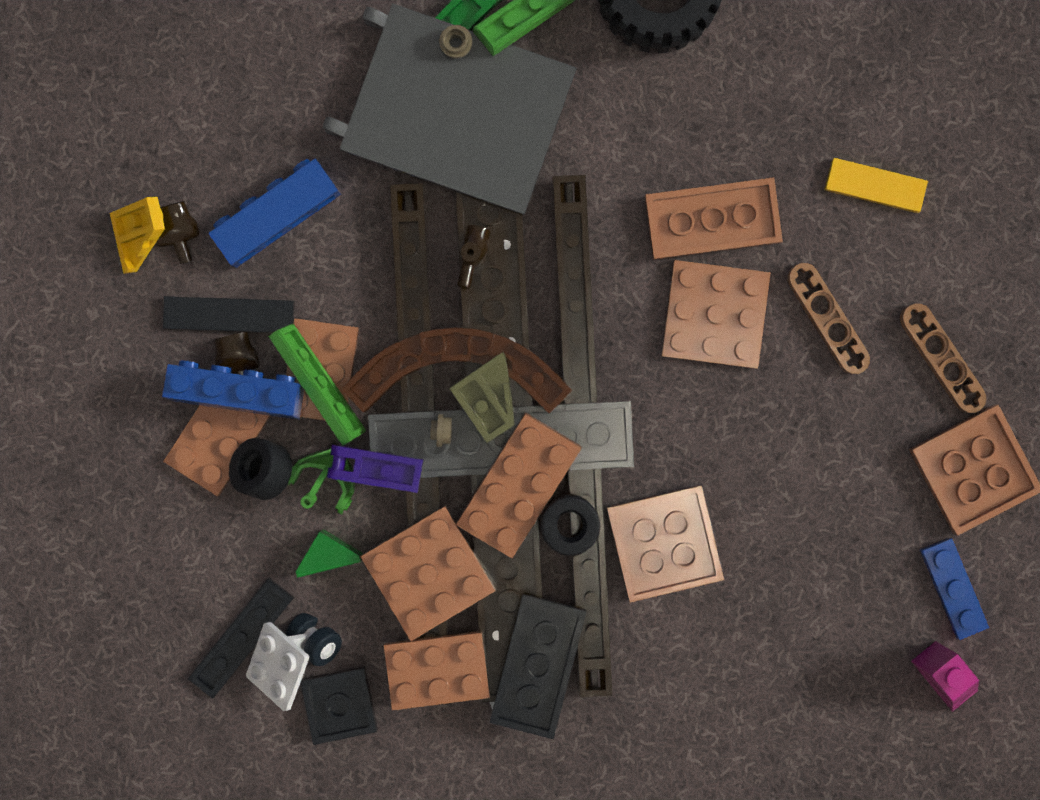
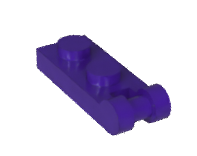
[327,445,424,493]

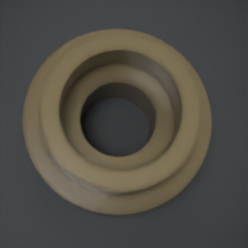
[439,25,472,59]
[430,414,452,447]

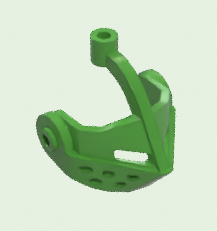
[288,449,355,515]

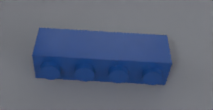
[208,158,341,268]

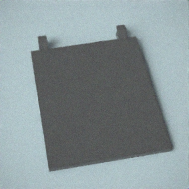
[323,3,577,215]

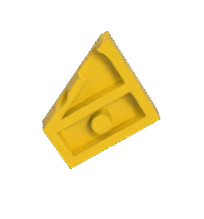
[110,197,165,274]

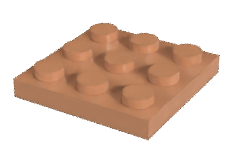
[661,260,771,369]
[909,404,1040,536]
[606,485,724,603]
[360,505,496,641]

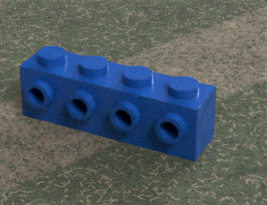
[162,360,305,420]

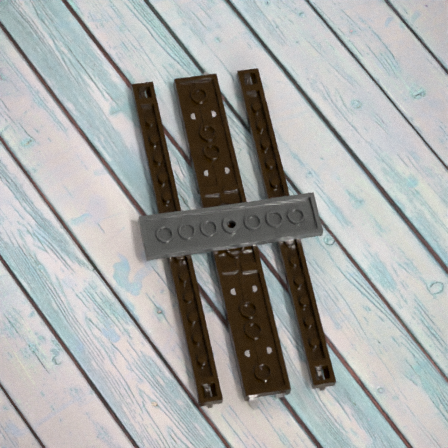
[368,175,634,709]

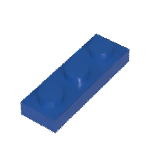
[920,538,989,640]

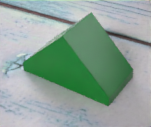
[296,529,363,578]

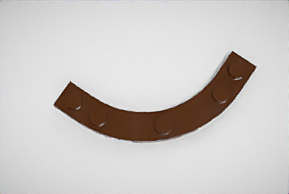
[341,328,573,414]

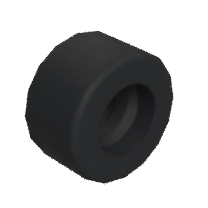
[229,437,292,500]
[540,495,600,556]

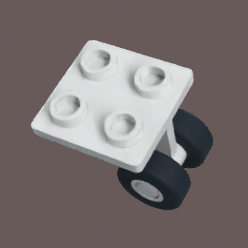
[246,613,342,711]

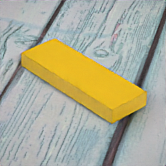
[824,158,928,213]

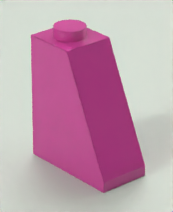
[911,641,979,712]

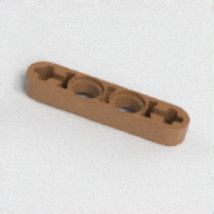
[787,263,870,374]
[900,304,986,413]

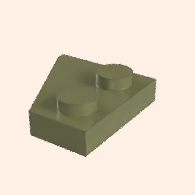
[449,352,515,443]

